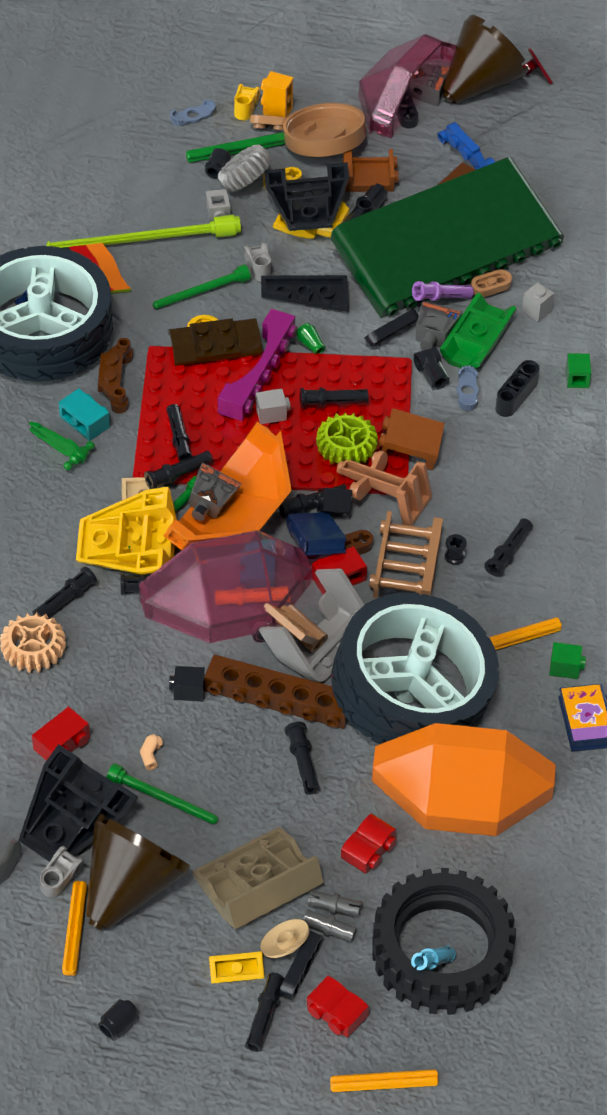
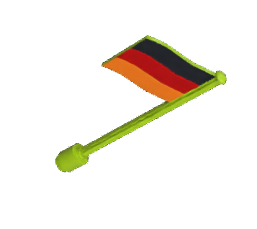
[46,215,241,294]

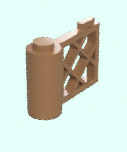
[264,603,328,653]

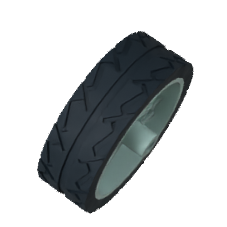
[0,246,113,382]
[331,592,499,744]

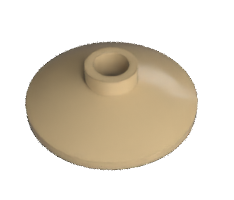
[260,919,309,958]

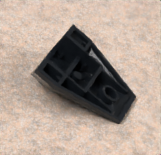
[264,162,349,231]
[18,744,138,862]

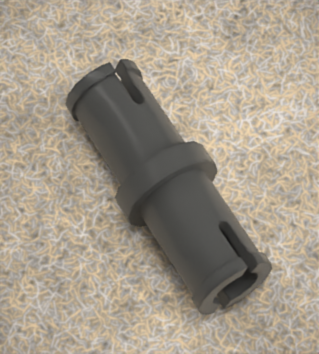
[308,890,363,918]
[303,909,357,943]

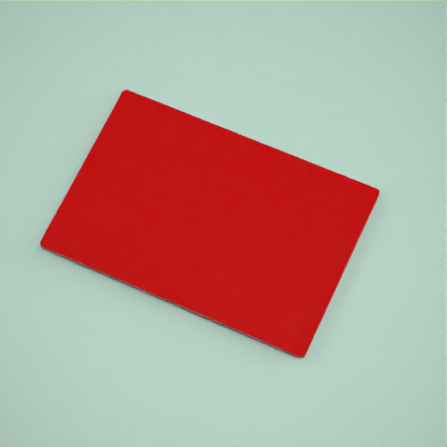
[133,346,412,495]

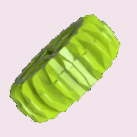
[316,413,378,465]

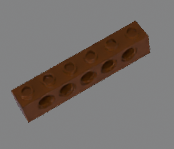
[204,654,348,729]

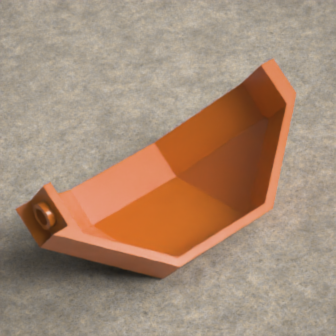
[163,422,292,551]
[372,723,556,836]

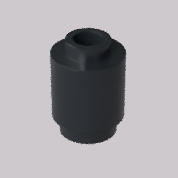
[205,148,231,179]
[98,999,138,1040]

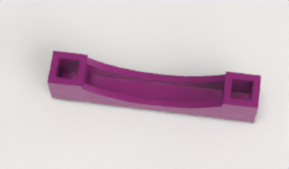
[218,308,298,421]

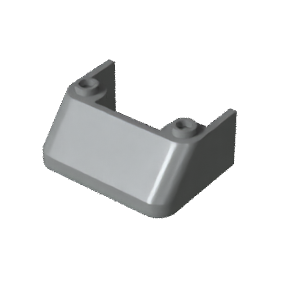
[259,569,364,682]

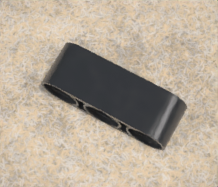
[495,360,540,417]

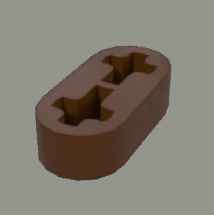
[331,530,373,555]

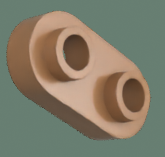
[250,115,287,130]
[471,270,512,297]

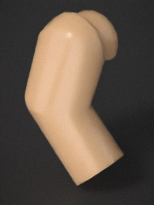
[140,734,163,770]

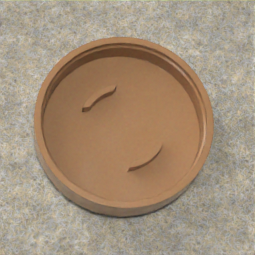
[283,103,366,157]

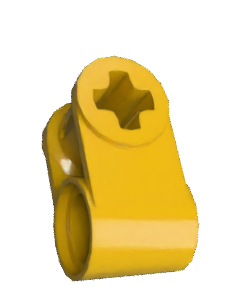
[234,84,260,120]

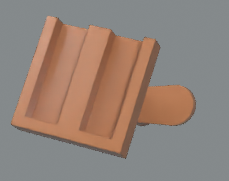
[337,450,432,526]

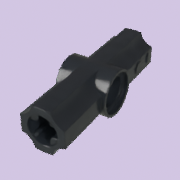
[344,183,388,222]

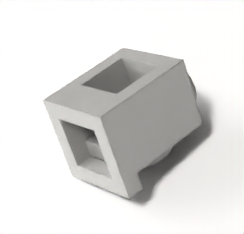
[206,189,230,221]

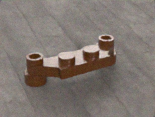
[98,338,133,414]

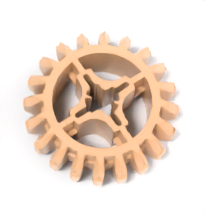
[0,612,66,673]

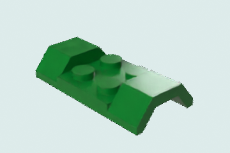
[440,293,517,369]

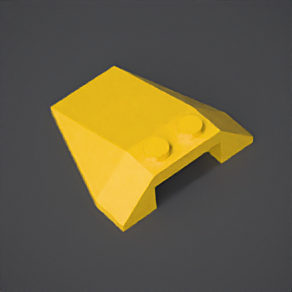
[76,487,177,574]

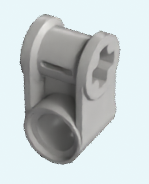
[244,242,271,282]
[40,846,85,898]

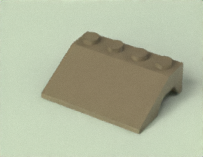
[192,827,324,929]

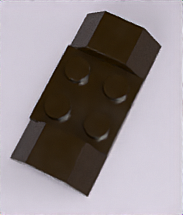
[168,318,262,366]

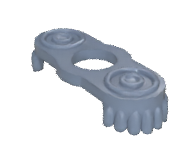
[170,99,216,126]
[456,365,479,411]

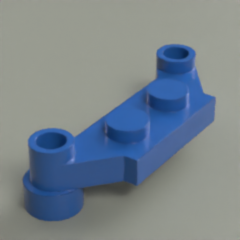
[437,122,495,170]

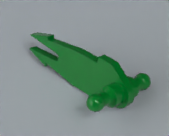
[28,421,95,470]

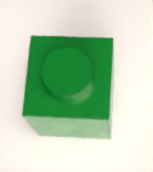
[565,353,591,388]
[549,642,586,680]

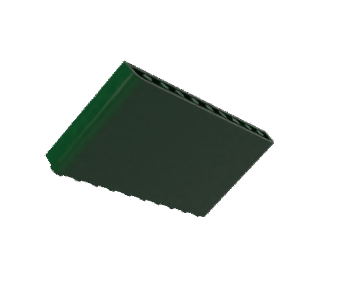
[330,157,564,318]

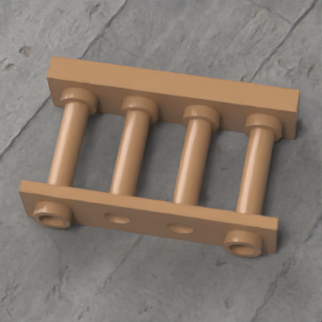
[369,511,443,598]

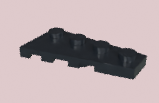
[261,275,349,312]

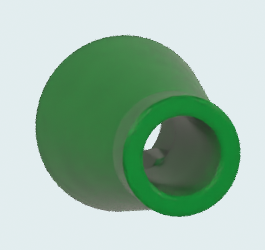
[296,323,326,354]

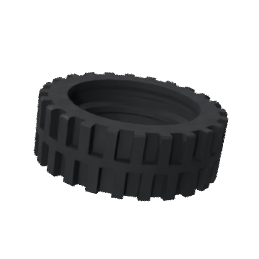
[372,868,516,1015]

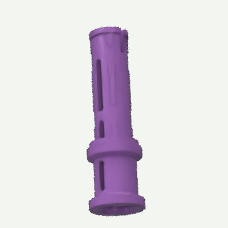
[412,281,474,301]

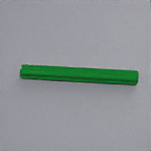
[186,133,285,163]

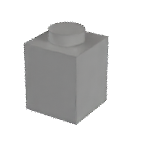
[521,282,554,322]
[256,389,290,424]

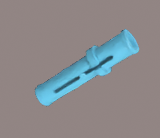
[411,946,456,970]

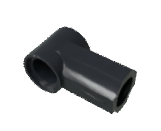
[413,347,450,390]

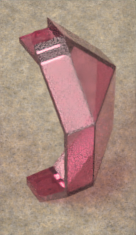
[358,34,457,138]
[139,530,311,643]

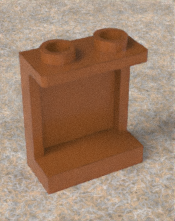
[343,149,398,192]
[378,408,445,470]

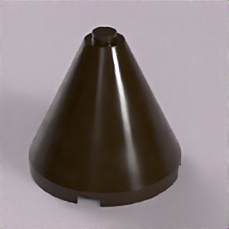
[442,15,529,104]
[86,814,190,931]

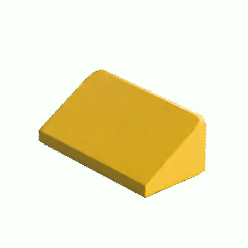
[208,951,264,983]

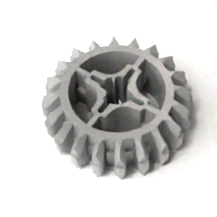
[218,145,271,192]

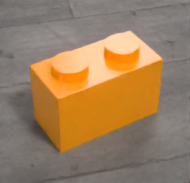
[261,71,293,118]

